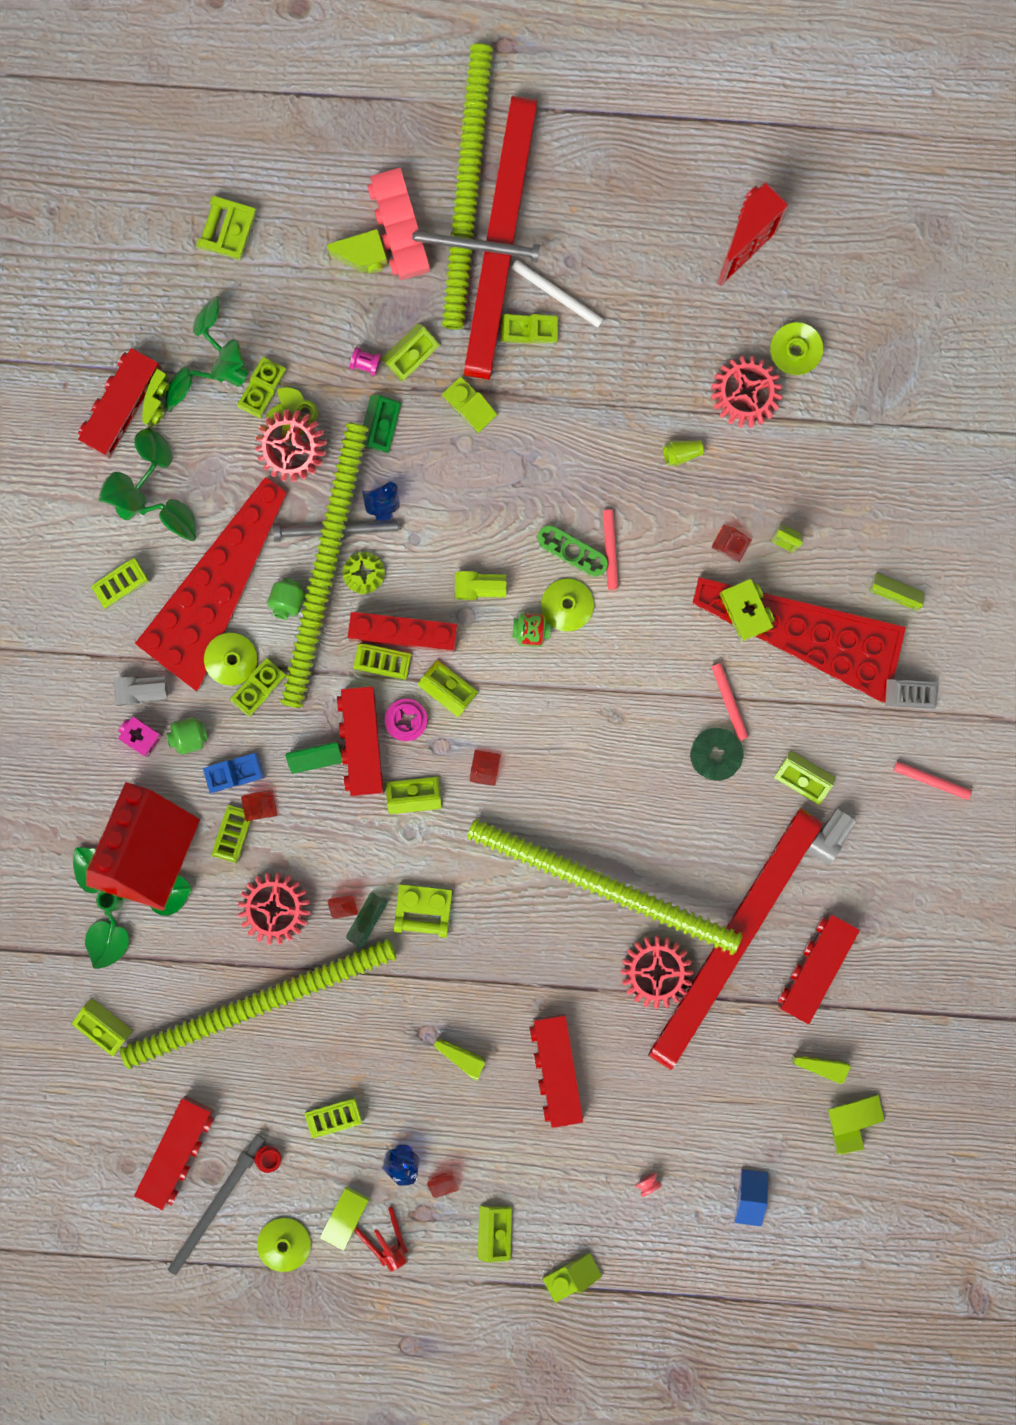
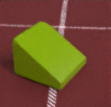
[831,1127,864,1155]

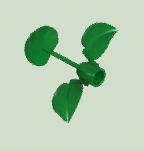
[166,296,248,412]
[99,428,196,542]
[73,847,192,969]

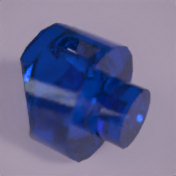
[362,481,400,521]
[382,1144,420,1186]

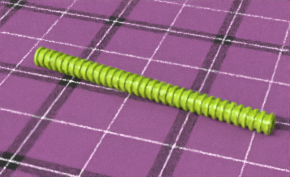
[441,43,493,330]
[280,422,369,709]
[467,818,743,955]
[120,938,397,1070]

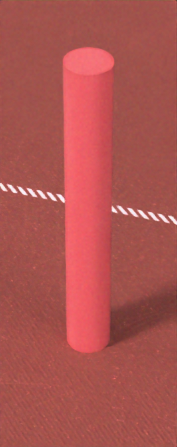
[603,510,618,590]
[711,663,749,741]
[893,761,972,800]

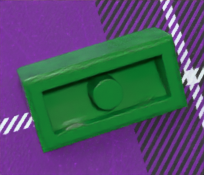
[363,395,401,453]
[285,742,342,774]

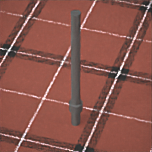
[168,1134,265,1275]

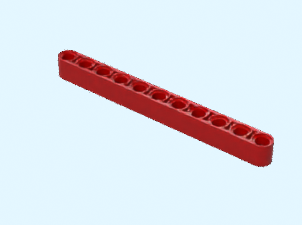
[464,95,538,380]
[648,808,823,1070]

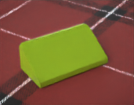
[381,323,440,382]
[869,573,925,611]
[418,660,479,717]
[774,751,835,805]
[385,776,442,814]
[72,999,133,1057]
[478,1206,512,1263]

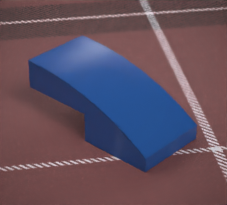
[203,753,265,794]

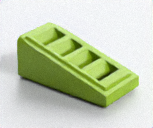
[771,524,803,553]
[91,558,150,609]
[353,643,411,680]
[211,805,253,863]
[434,1038,486,1081]
[791,1056,851,1085]
[304,1097,363,1139]

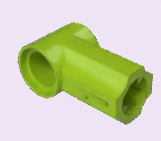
[454,571,506,600]

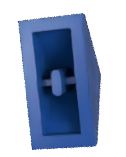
[734,1169,768,1227]

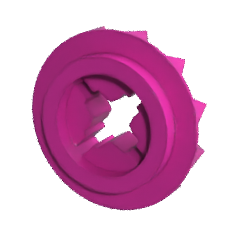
[385,699,427,742]

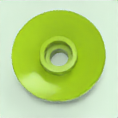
[770,322,823,375]
[541,579,594,632]
[204,633,257,686]
[257,1218,311,1272]

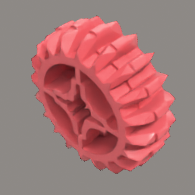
[711,356,782,428]
[255,409,327,482]
[238,872,310,945]
[620,936,693,1009]

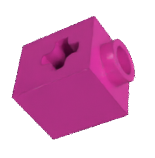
[118,716,163,757]

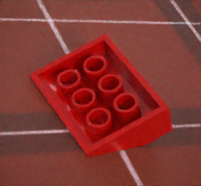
[717,182,788,287]
[86,782,200,911]

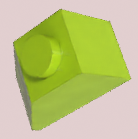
[327,229,388,274]

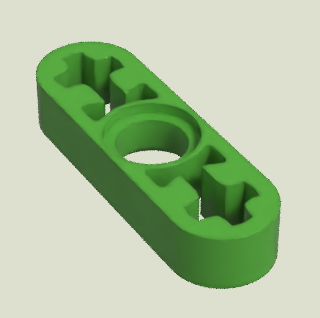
[538,526,608,577]

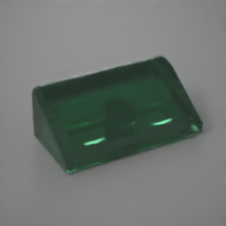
[346,892,388,948]

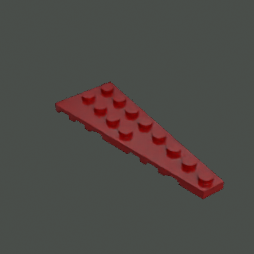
[135,477,287,692]
[692,577,906,704]

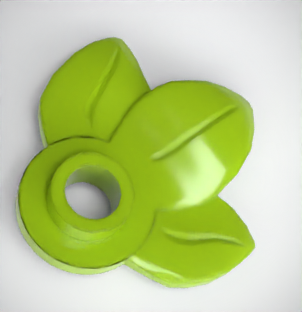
[265,387,318,437]

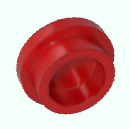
[254,1146,282,1173]

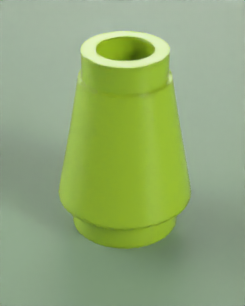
[663,440,704,467]

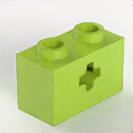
[719,579,774,643]

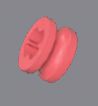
[635,1173,662,1197]

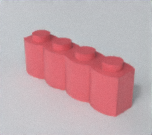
[367,168,430,281]

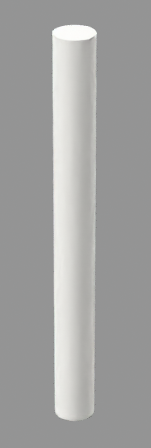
[511,260,604,328]

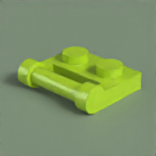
[196,196,257,261]
[394,884,452,938]

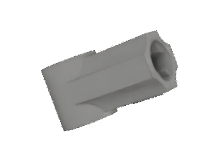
[114,676,168,706]
[807,809,856,866]

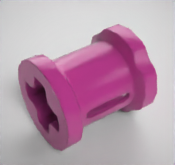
[349,346,382,377]

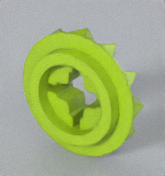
[342,552,385,594]

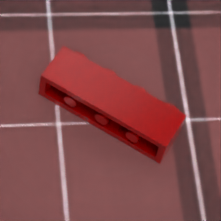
[78,348,162,459]
[347,612,458,653]
[337,687,384,797]
[777,914,860,1025]
[529,1014,583,1128]
[134,1096,215,1211]

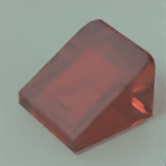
[712,525,752,563]
[469,750,501,786]
[241,790,278,822]
[327,895,358,919]
[427,1171,458,1198]

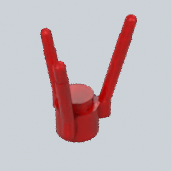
[354,1206,408,1272]

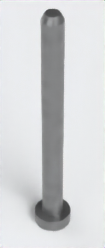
[412,231,540,263]
[273,521,401,542]

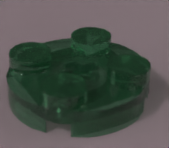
[690,728,744,781]

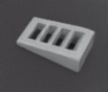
[885,679,937,709]

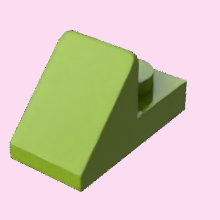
[442,376,497,434]
[542,1252,602,1303]

